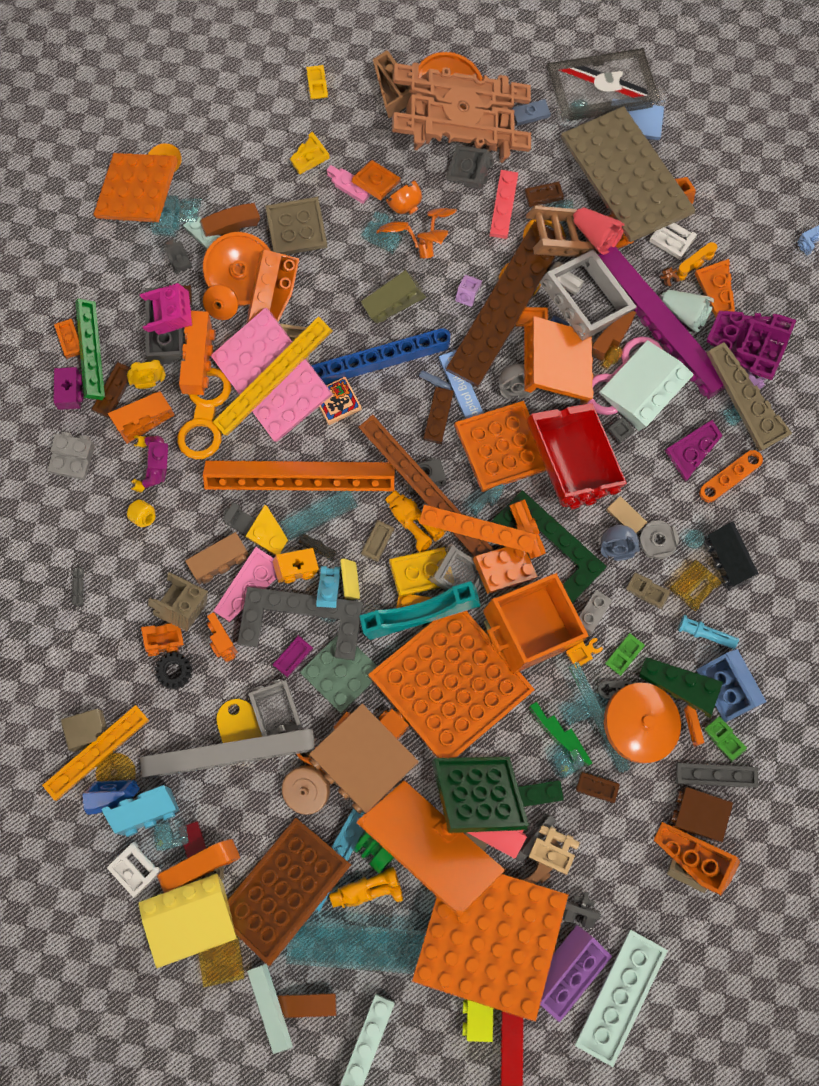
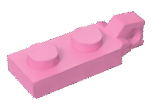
[327,165,371,204]

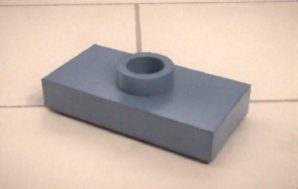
[512,99,550,126]

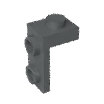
[223,502,256,535]

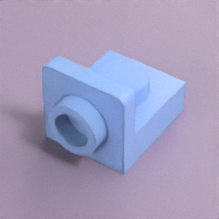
[798,225,819,256]

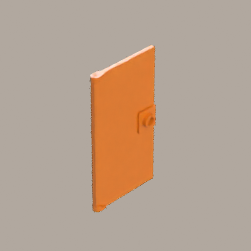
[357,780,505,917]

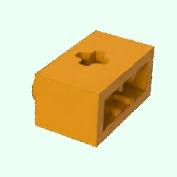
[272,548,319,584]

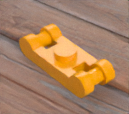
[676,242,717,281]

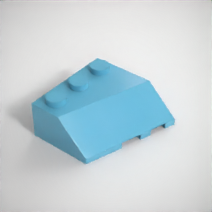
[102,785,180,837]

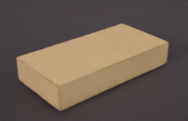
[606,496,648,534]

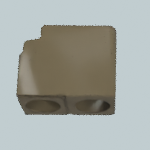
[61,709,107,752]

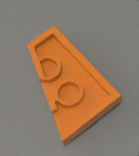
[695,259,735,318]

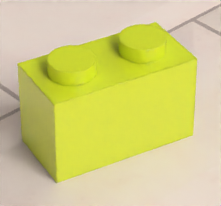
[463,1000,493,1042]

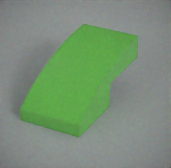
[605,633,645,676]
[704,716,747,762]

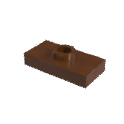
[525,181,564,207]
[575,772,620,804]

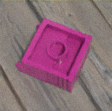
[140,283,192,335]

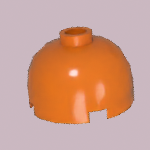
[386,180,422,215]

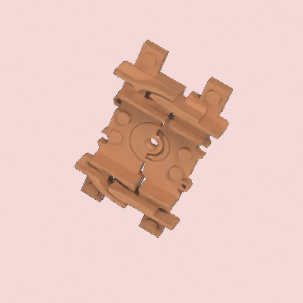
[392,63,531,163]

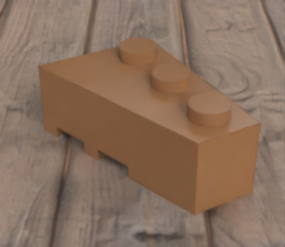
[373,50,411,118]

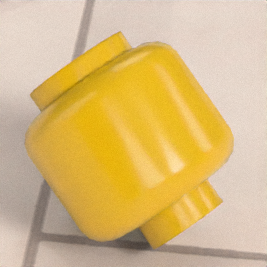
[127,500,156,528]

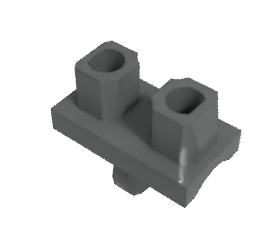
[164,239,192,275]
[563,892,601,929]

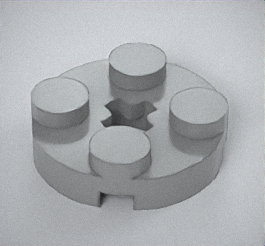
[639,520,679,559]

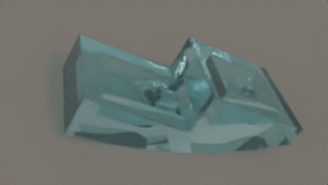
[178,198,201,222]
[470,484,505,517]

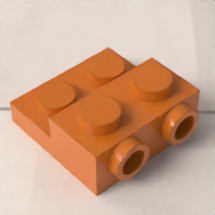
[207,612,238,662]

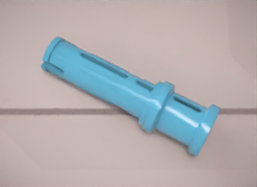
[678,615,739,650]

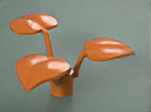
[376,208,457,258]

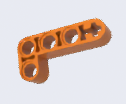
[157,839,241,893]

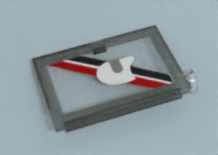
[547,48,665,121]

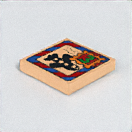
[319,377,362,425]

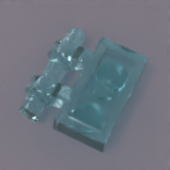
[362,211,407,254]

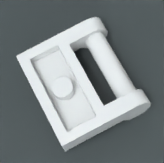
[649,223,697,260]
[107,842,162,898]

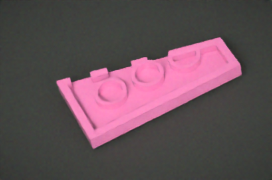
[213,547,277,622]

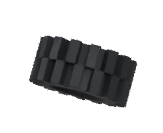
[155,652,193,690]

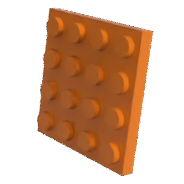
[93,153,178,223]
[454,401,547,492]

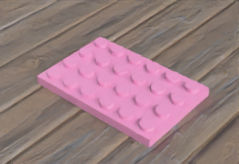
[211,308,333,442]

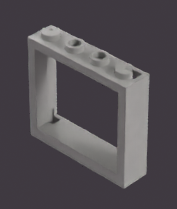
[540,249,636,341]

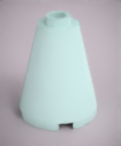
[660,290,714,332]

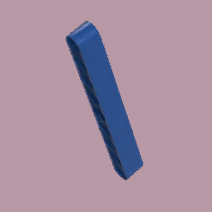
[311,328,451,385]

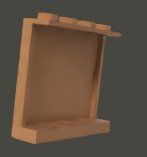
[309,704,419,814]

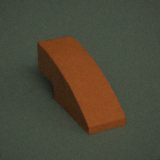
[200,203,261,237]
[592,311,637,361]
[277,993,337,1018]

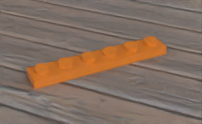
[419,504,537,553]

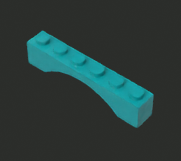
[360,581,481,640]

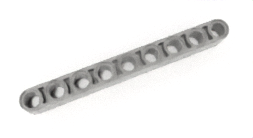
[140,729,315,779]

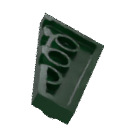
[640,657,723,719]

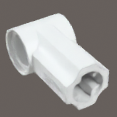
[550,262,584,295]

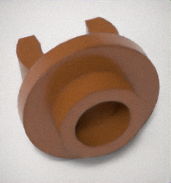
[660,267,680,287]

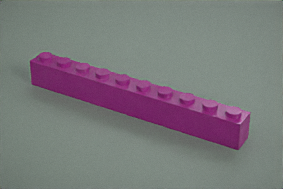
[598,246,725,399]

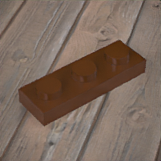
[92,362,131,419]
[424,387,454,444]

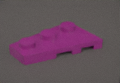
[665,420,723,481]

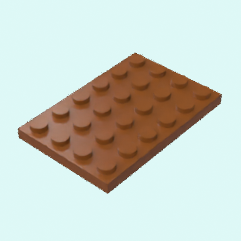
[228,818,351,966]

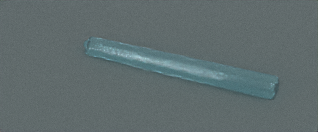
[568,662,630,773]

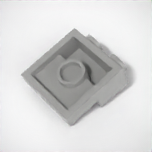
[47,432,95,480]

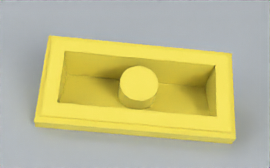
[340,559,360,600]

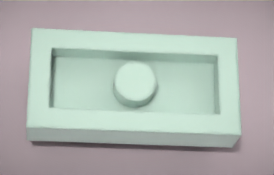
[183,214,220,250]

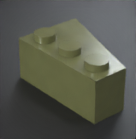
[361,270,426,323]

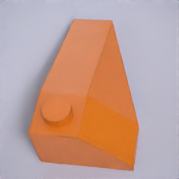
[654,822,740,896]

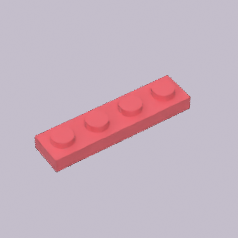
[490,170,518,239]

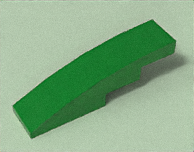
[529,702,592,767]

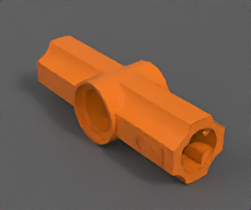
[510,499,546,559]

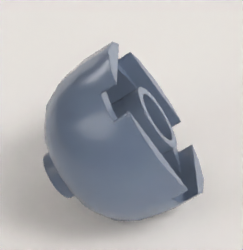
[600,525,639,561]

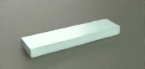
[247,964,293,1054]

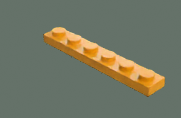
[42,705,150,801]

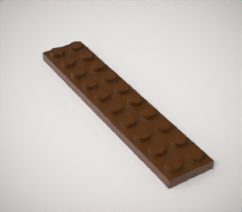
[446,221,566,388]

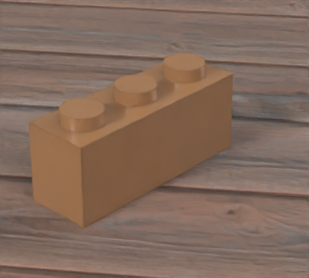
[185,532,249,584]

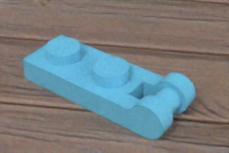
[316,566,341,608]

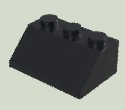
[704,521,759,591]

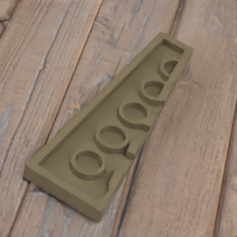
[706,343,792,451]

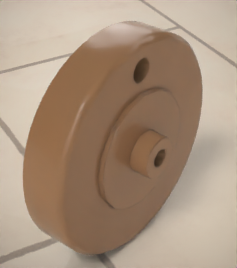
[282,765,330,815]

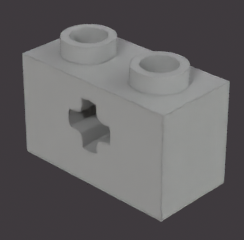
[579,590,613,637]

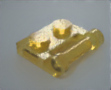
[670,560,722,611]

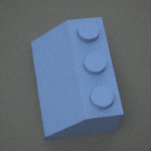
[697,649,766,722]

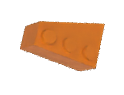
[107,391,175,444]

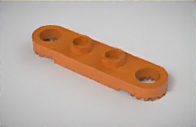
[699,450,763,503]

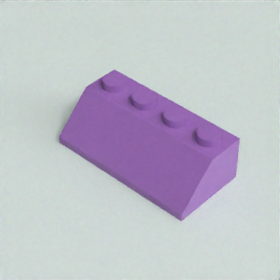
[540,925,612,1022]

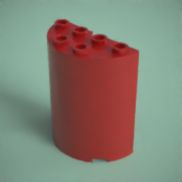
[527,403,627,510]

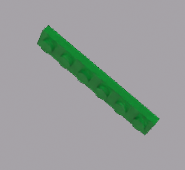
[75,298,105,400]

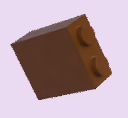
[670,787,733,843]

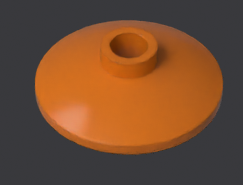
[203,284,239,320]

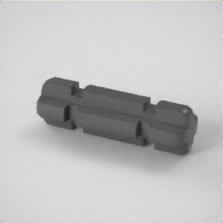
[72,568,84,606]

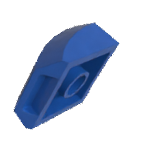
[82,780,140,815]

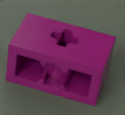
[54,367,84,410]

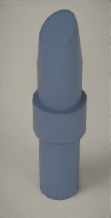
[419,370,452,390]

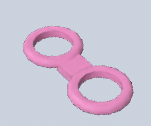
[587,336,663,415]

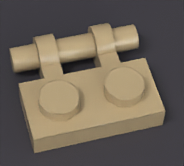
[529,825,580,875]

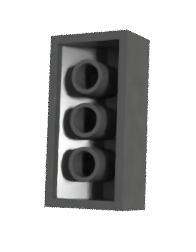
[145,287,183,364]

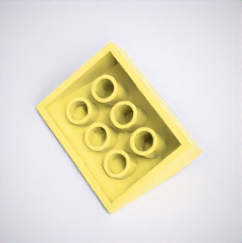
[138,874,237,968]

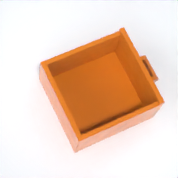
[483,573,589,674]

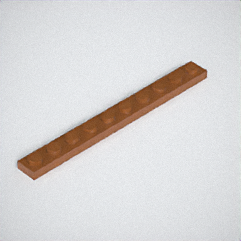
[358,414,494,557]

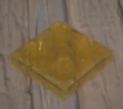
[198,936,246,987]

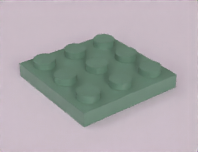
[300,635,378,714]

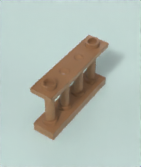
[526,205,600,257]

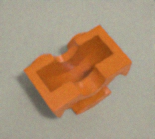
[141,623,184,656]

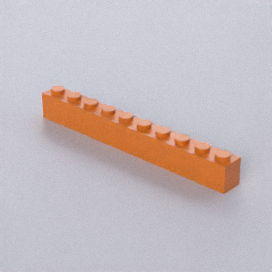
[203,461,395,491]

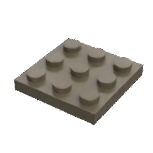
[265,197,328,255]

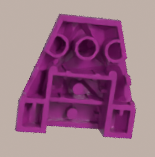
[706,311,797,380]

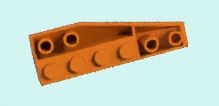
[246,249,299,324]

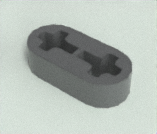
[597,681,633,700]

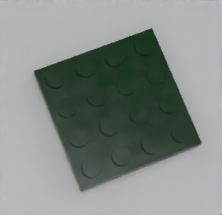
[432,757,529,833]

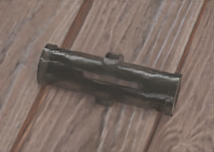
[298,533,338,562]

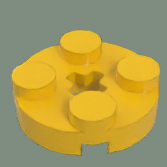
[127,360,166,389]

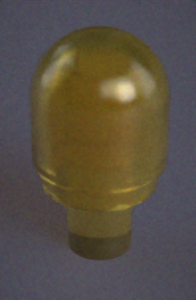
[602,345,622,370]

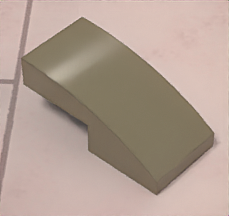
[626,573,671,610]

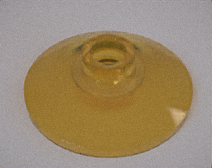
[96,753,136,782]

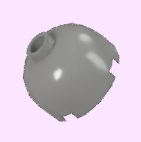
[499,364,535,399]

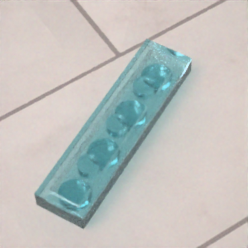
[281,491,358,540]

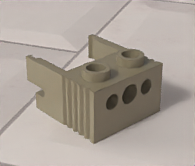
[148,572,208,632]

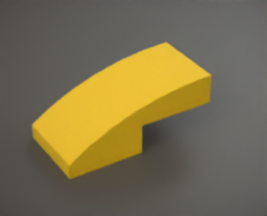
[306,65,328,100]

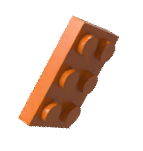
[473,547,538,594]

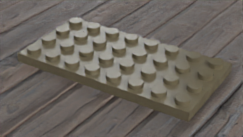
[561,106,695,242]

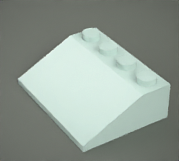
[599,340,694,431]

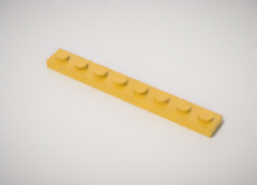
[213,316,333,436]

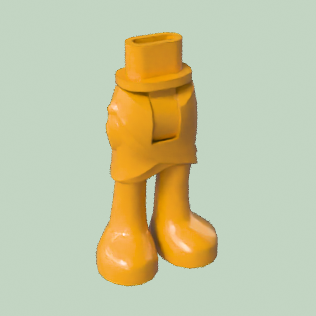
[385,490,446,552]
[329,867,404,908]

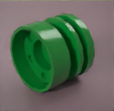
[353,831,394,874]

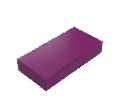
[273,635,313,678]

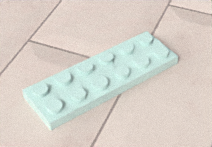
[574,930,668,1067]

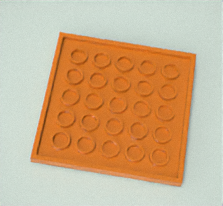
[368,611,535,758]
[412,874,568,1022]

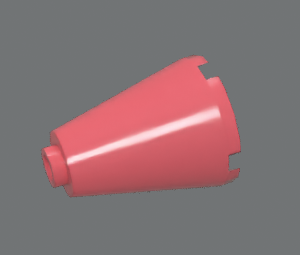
[573,207,625,255]

